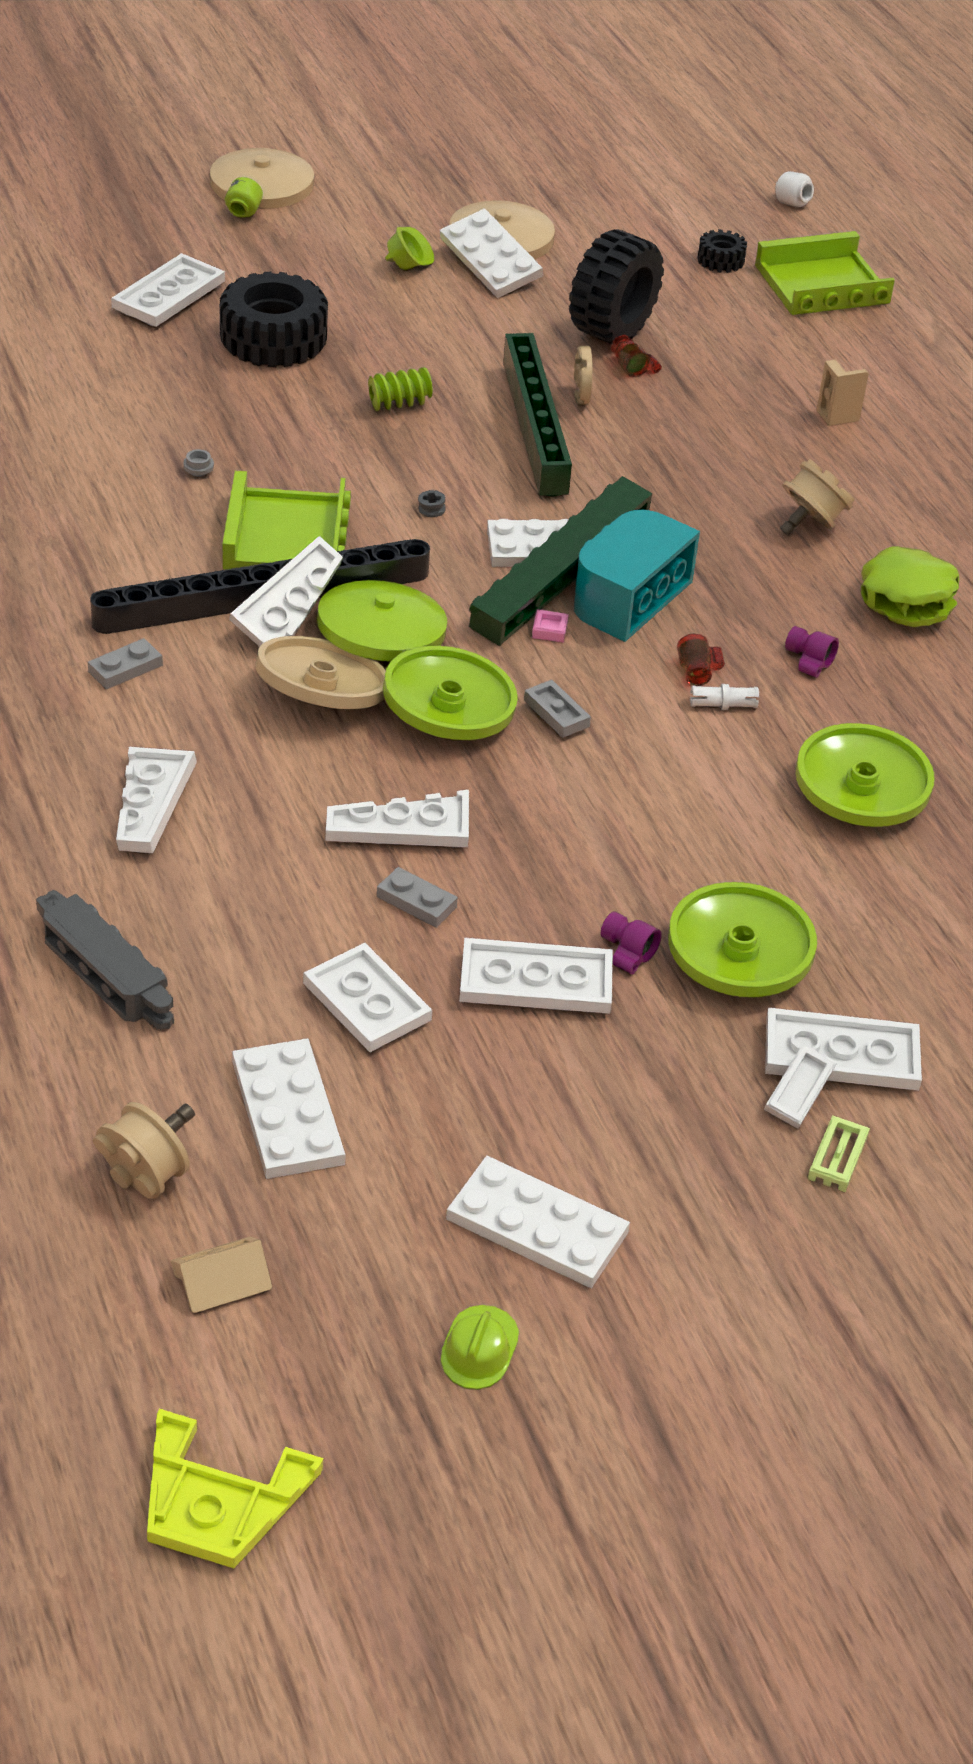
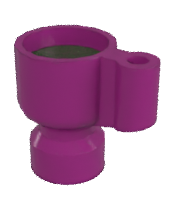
[785,626,839,678]
[601,911,662,975]

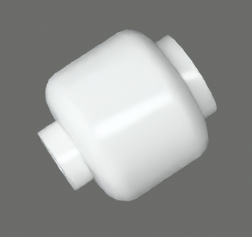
[775,171,814,208]

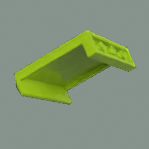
[755,231,895,315]
[222,471,351,570]

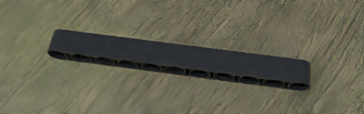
[90,539,430,634]

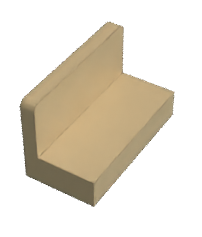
[817,360,869,426]
[171,1237,272,1313]

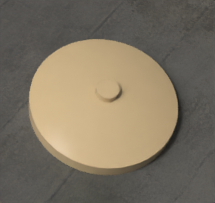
[210,148,314,209]
[449,200,555,259]
[255,636,386,709]

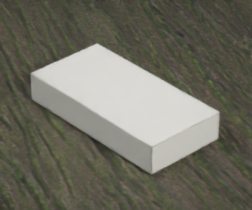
[764,1043,837,1129]

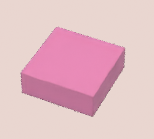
[532,610,569,643]

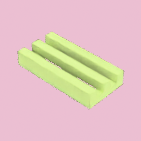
[808,1115,870,1192]

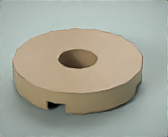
[574,346,592,405]

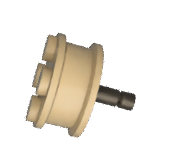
[780,459,855,536]
[93,1102,195,1199]

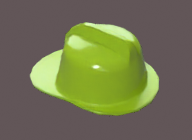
[385,227,434,270]
[441,1305,519,1390]

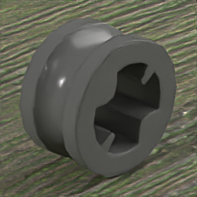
[418,490,446,517]

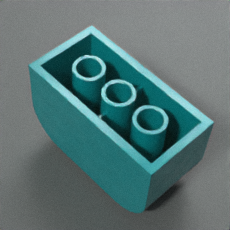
[574,510,700,642]

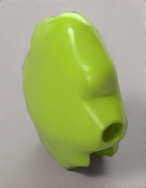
[861,546,959,627]

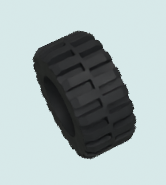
[569,229,664,345]
[219,271,328,367]

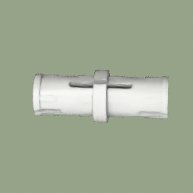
[690,684,759,710]

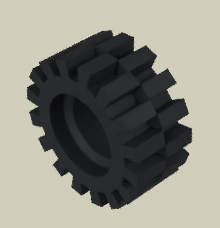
[697,229,747,273]

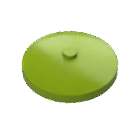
[317,580,447,661]
[383,646,518,740]
[795,723,935,827]
[668,882,817,997]

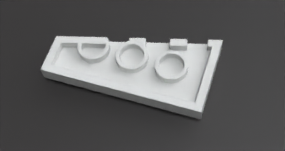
[229,536,343,647]
[116,747,197,853]
[326,790,469,847]

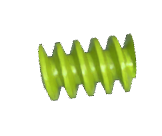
[368,367,433,411]

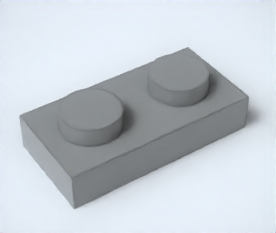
[88,638,163,690]
[524,680,591,738]
[377,867,458,928]

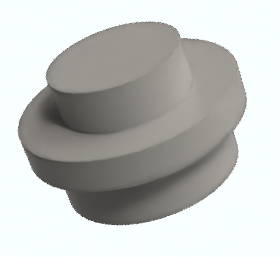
[183,449,214,477]

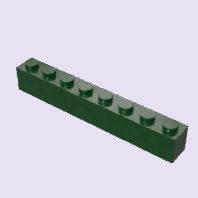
[503,333,572,497]
[469,476,652,646]

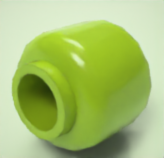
[225,177,263,218]

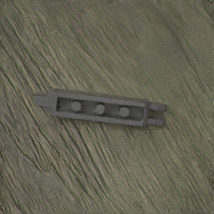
[36,890,174,1031]

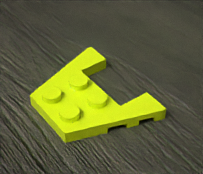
[147,1409,323,1568]

